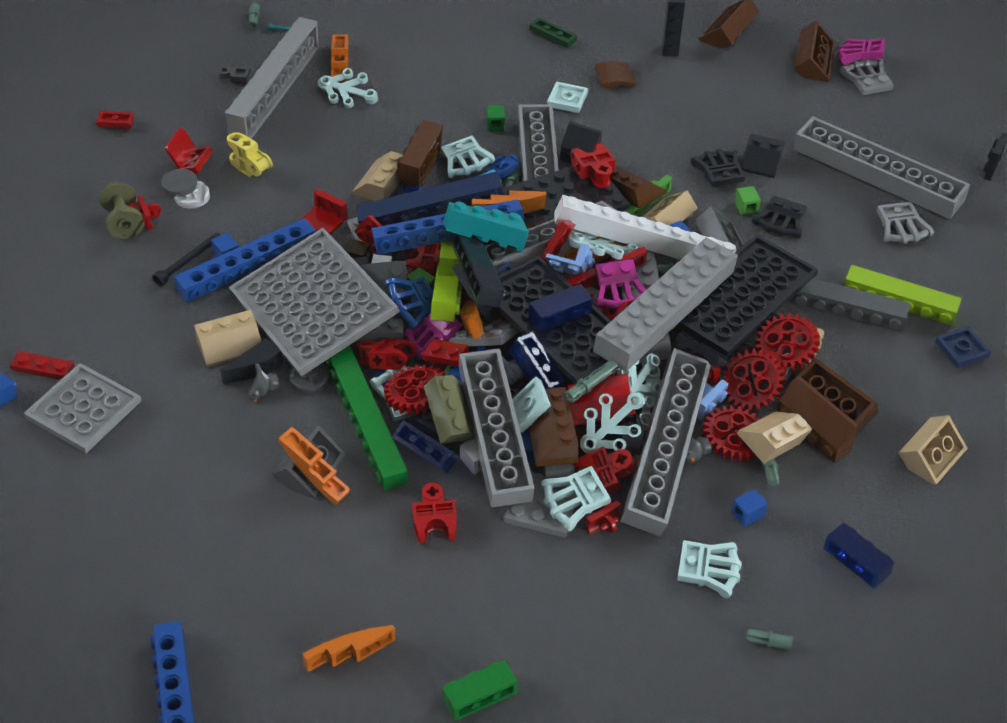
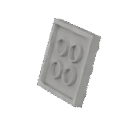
[449,317,519,346]
[504,472,577,538]

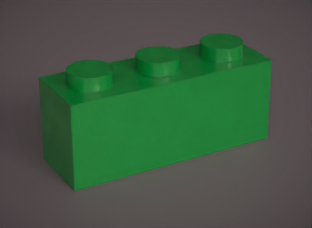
[442,660,518,721]

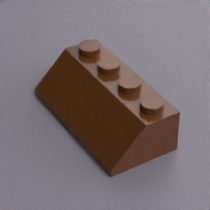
[698,0,759,49]
[794,20,835,82]
[397,120,443,192]
[610,165,667,208]
[788,358,878,430]
[777,376,859,463]
[528,387,579,467]

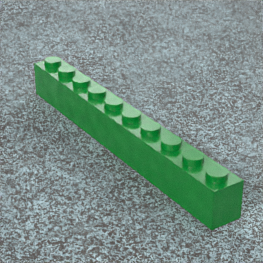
[324,345,408,491]

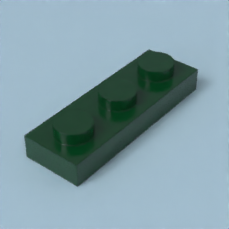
[529,17,577,48]

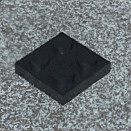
[983,133,1007,181]

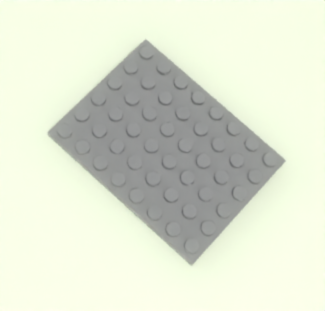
[229,228,400,376]

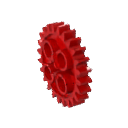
[755,313,820,372]
[720,348,786,413]
[384,364,445,415]
[702,405,761,463]

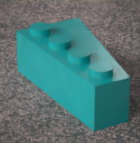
[443,202,529,253]

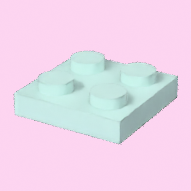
[547,81,588,113]
[512,377,551,433]

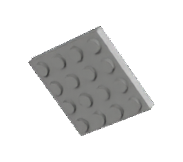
[23,363,141,453]

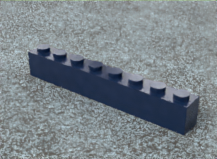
[357,171,504,226]

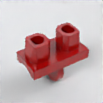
[129,195,161,230]
[582,500,621,535]

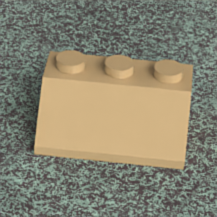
[352,151,403,201]
[642,190,698,226]
[194,310,261,368]
[737,412,812,464]
[898,415,968,485]

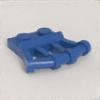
[385,277,433,329]

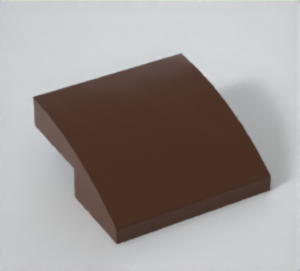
[595,61,636,90]

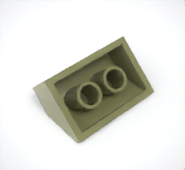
[424,375,475,444]

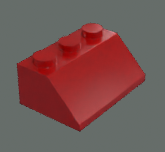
[568,374,636,426]

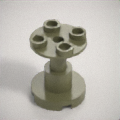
[99,182,144,240]

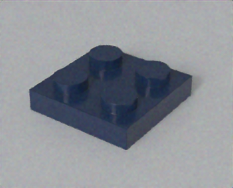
[935,326,991,368]

